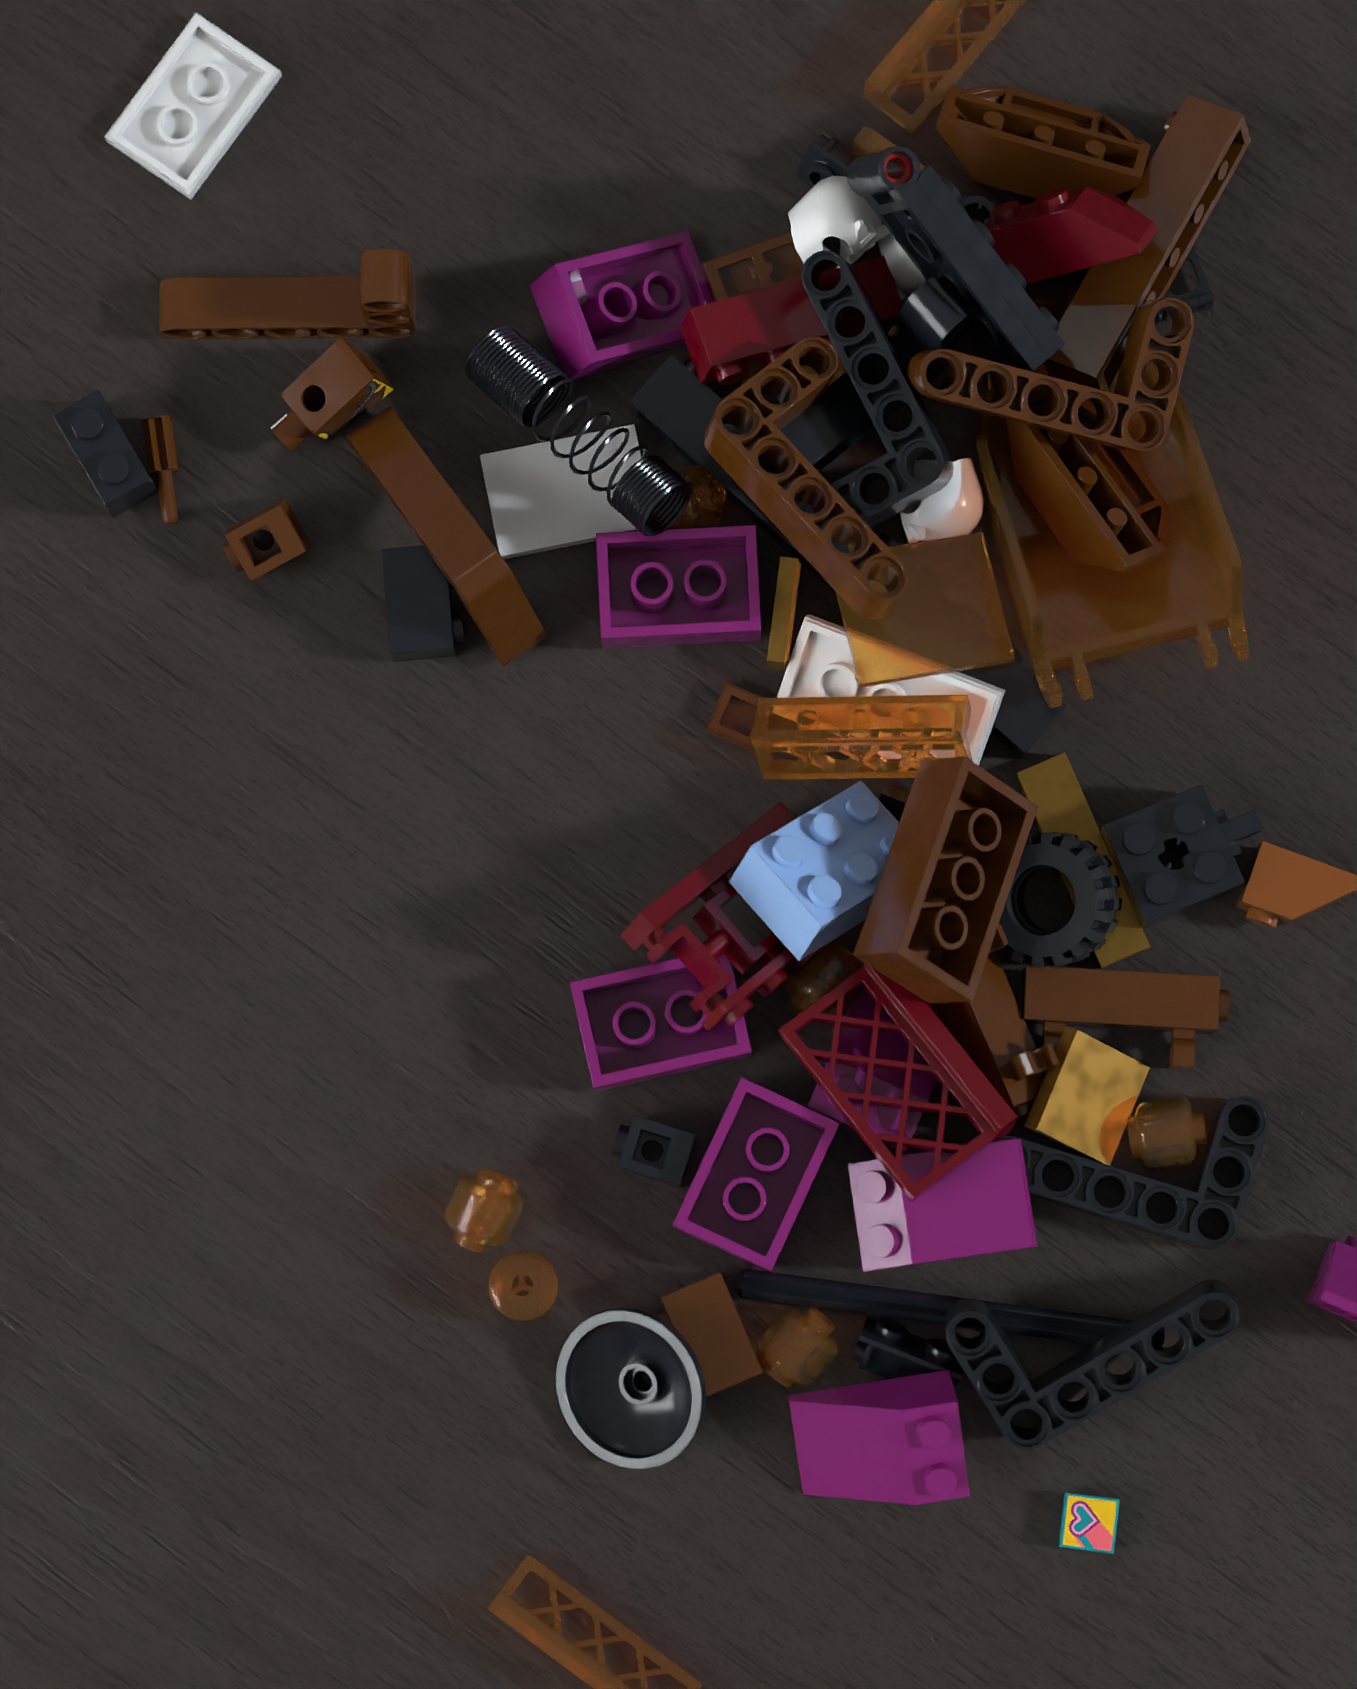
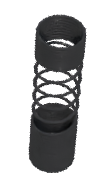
[465,325,692,537]

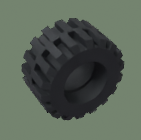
[999,832,1122,968]

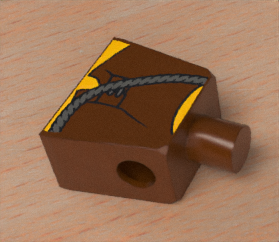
[271,337,395,451]

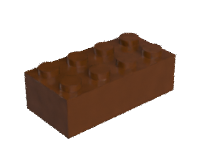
[853,756,1038,1003]

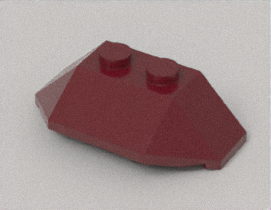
[984,187,1157,284]

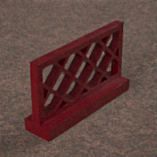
[778,963,1017,1201]

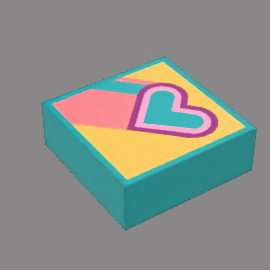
[1058,1492,1120,1554]

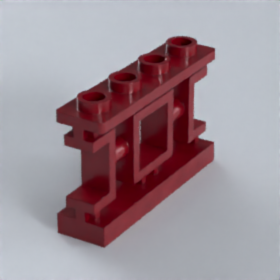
[621,801,836,1031]

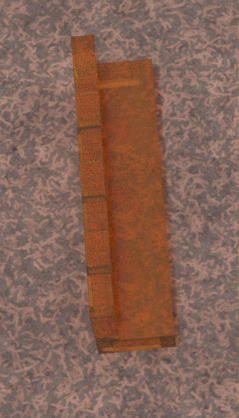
[864,0,1025,134]
[751,694,973,780]
[488,1554,703,1689]

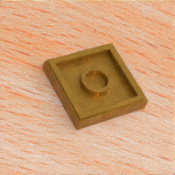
[1025,1027,1150,1166]

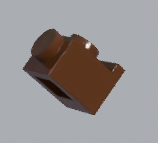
[223,497,310,581]

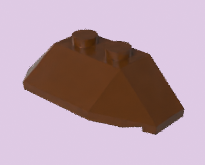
[936,85,1151,199]
[1007,389,1169,573]

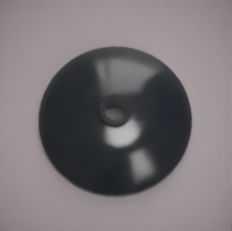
[556,1308,706,1469]

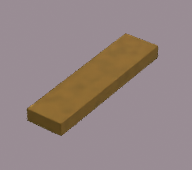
[1015,752,1150,969]

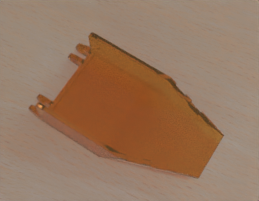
[976,289,1250,708]

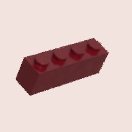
[680,256,903,386]

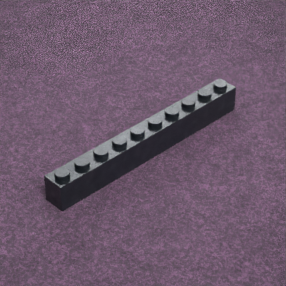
[629,354,1067,760]

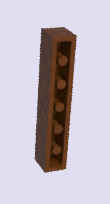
[1043,95,1251,393]

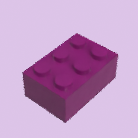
[596,525,761,649]
[570,954,752,1092]
[673,1077,840,1273]

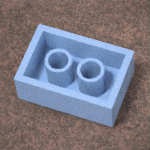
[729,781,899,961]

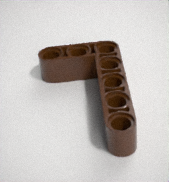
[159,248,416,340]
[906,298,1194,451]
[704,337,908,620]
[346,406,547,666]

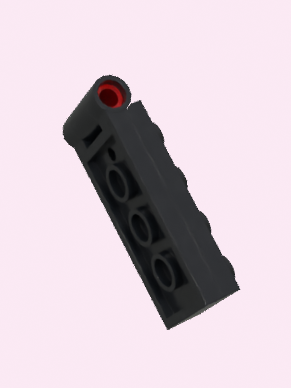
[847,146,1065,371]

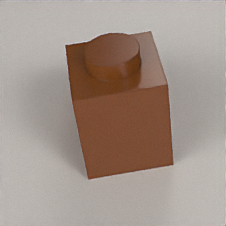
[1236,841,1357,929]

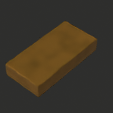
[767,556,801,671]

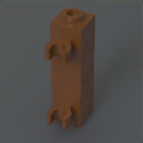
[936,924,1059,1120]
[1021,965,1229,1069]

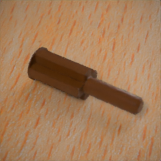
[141,415,178,524]

